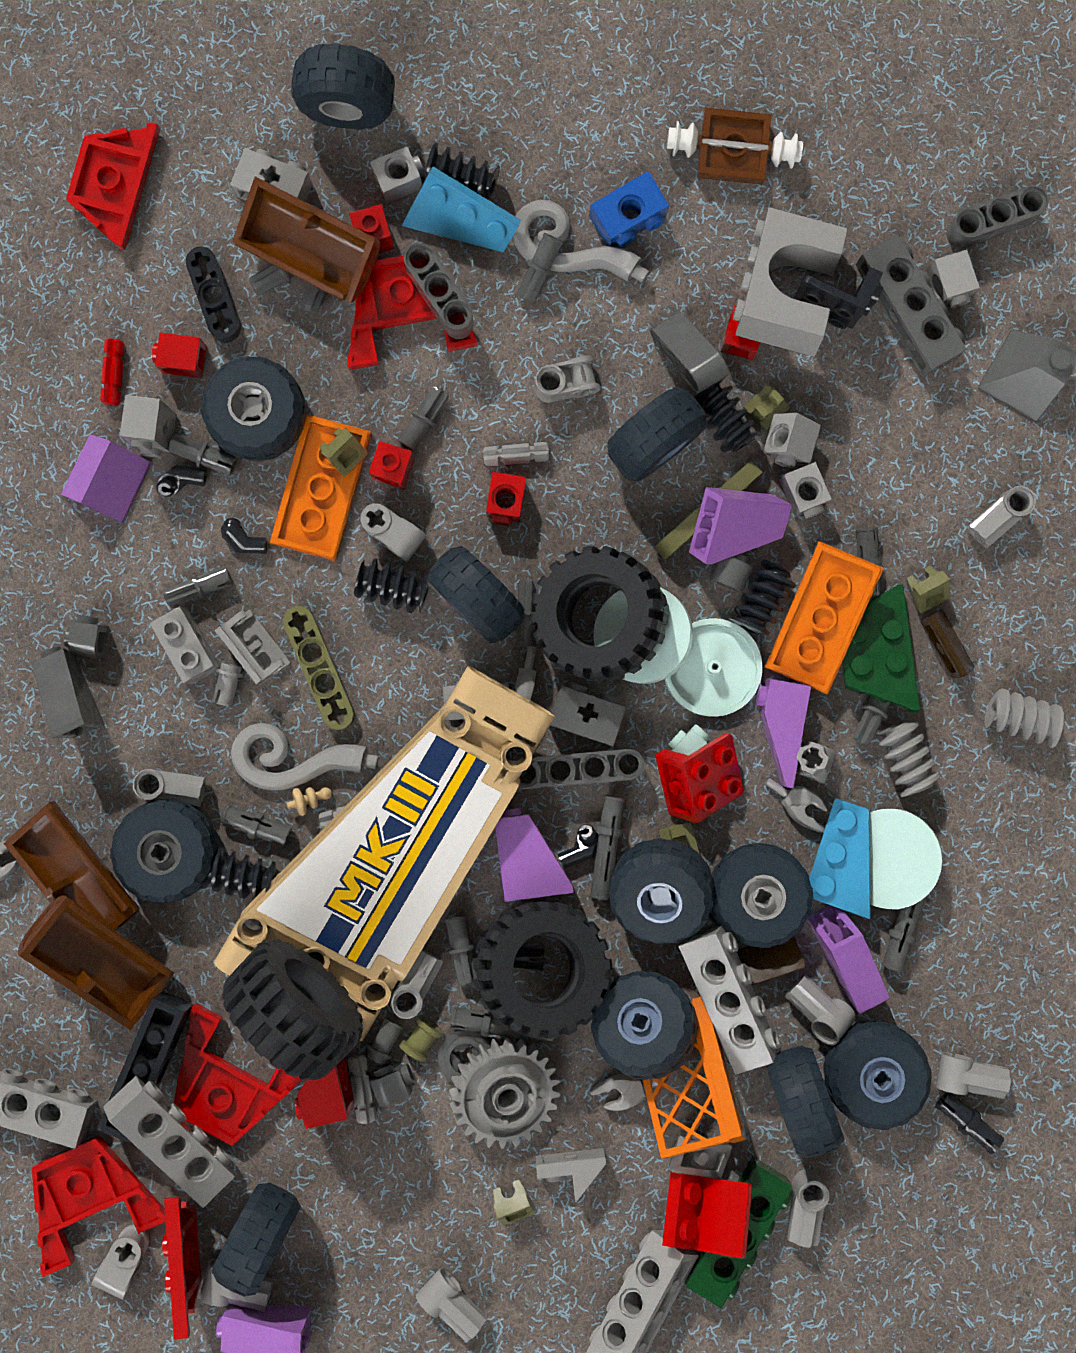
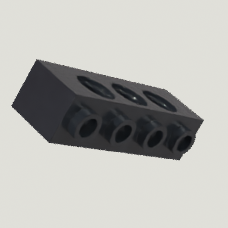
[97,991,194,1143]

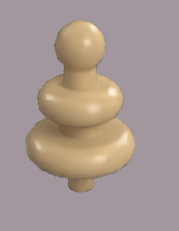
[286,787,332,816]

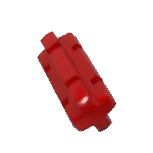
[100,338,125,406]

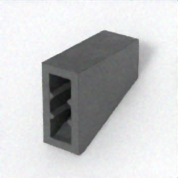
[31,646,105,738]

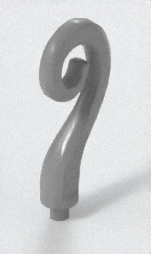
[512,200,649,283]
[231,723,379,791]

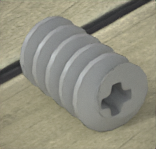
[984,688,1064,748]
[875,721,940,797]

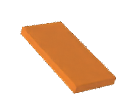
[270,414,372,562]
[765,541,884,695]

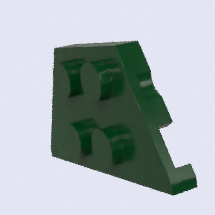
[842,584,920,713]

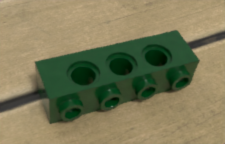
[685,1156,793,1309]

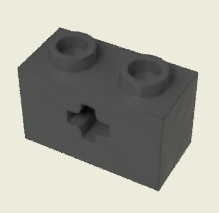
[550,682,626,746]

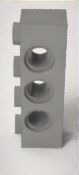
[679,924,781,1075]
[0,1069,97,1149]
[103,1076,235,1208]
[586,1230,699,1353]

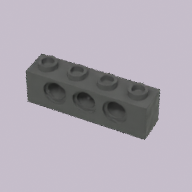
[856,234,967,378]

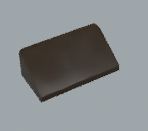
[921,609,974,679]
[737,936,806,985]

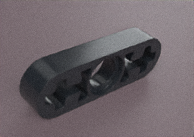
[186,247,241,343]

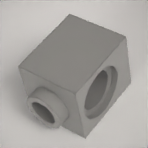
[370,146,425,204]
[926,250,980,309]
[763,413,821,468]
[779,462,831,519]

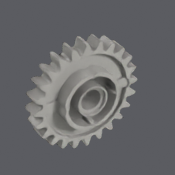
[449,1037,560,1149]

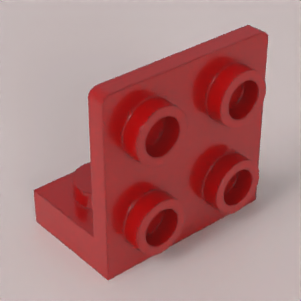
[655,733,744,824]
[662,1171,752,1258]

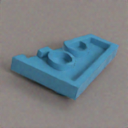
[402,167,521,252]
[809,798,871,919]

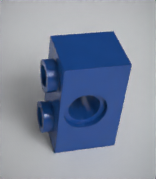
[589,171,669,248]

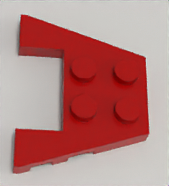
[347,255,478,370]
[173,1003,301,1146]
[32,1135,166,1277]

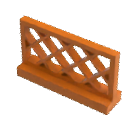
[643,997,747,1159]

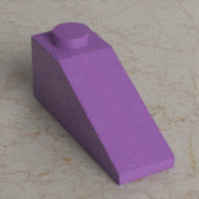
[756,679,811,788]

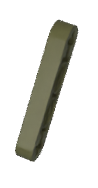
[654,460,763,560]
[283,606,355,730]

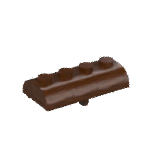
[232,176,380,303]
[3,801,140,931]
[18,895,174,1031]

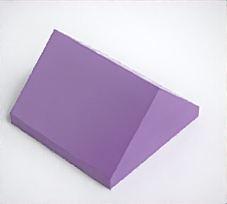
[61,434,151,523]

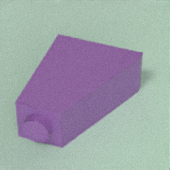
[689,487,792,564]
[495,808,573,902]
[807,905,890,1014]
[216,1303,312,1353]

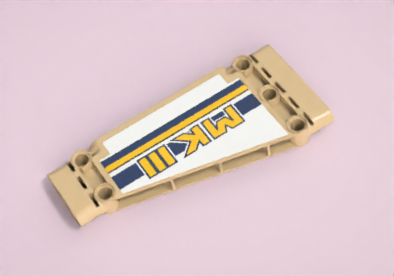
[214,666,555,1041]

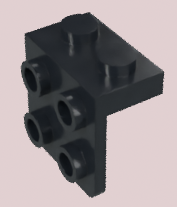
[793,267,883,329]

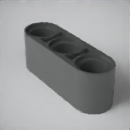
[946,185,1049,248]
[404,243,474,339]
[650,312,729,394]

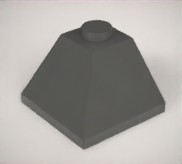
[978,330,1076,421]

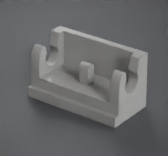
[215,610,291,685]

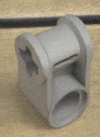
[534,355,601,403]
[360,503,427,563]
[91,1224,150,1300]

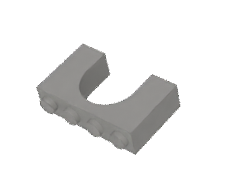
[733,207,847,357]

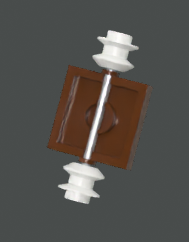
[667,107,803,185]

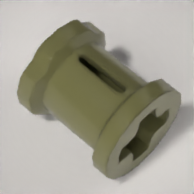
[399,1016,444,1063]

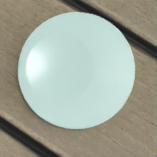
[594,588,693,684]
[665,618,762,717]
[870,809,943,909]

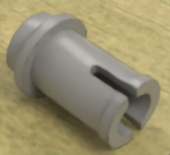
[211,662,243,707]

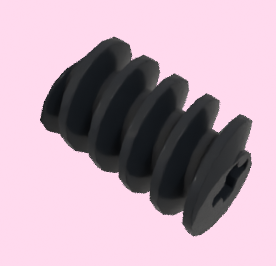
[426,142,500,200]
[694,378,762,452]
[354,558,429,614]
[729,559,797,636]
[201,848,277,901]

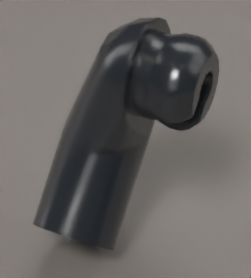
[157,465,207,497]
[221,518,268,554]
[558,824,599,869]

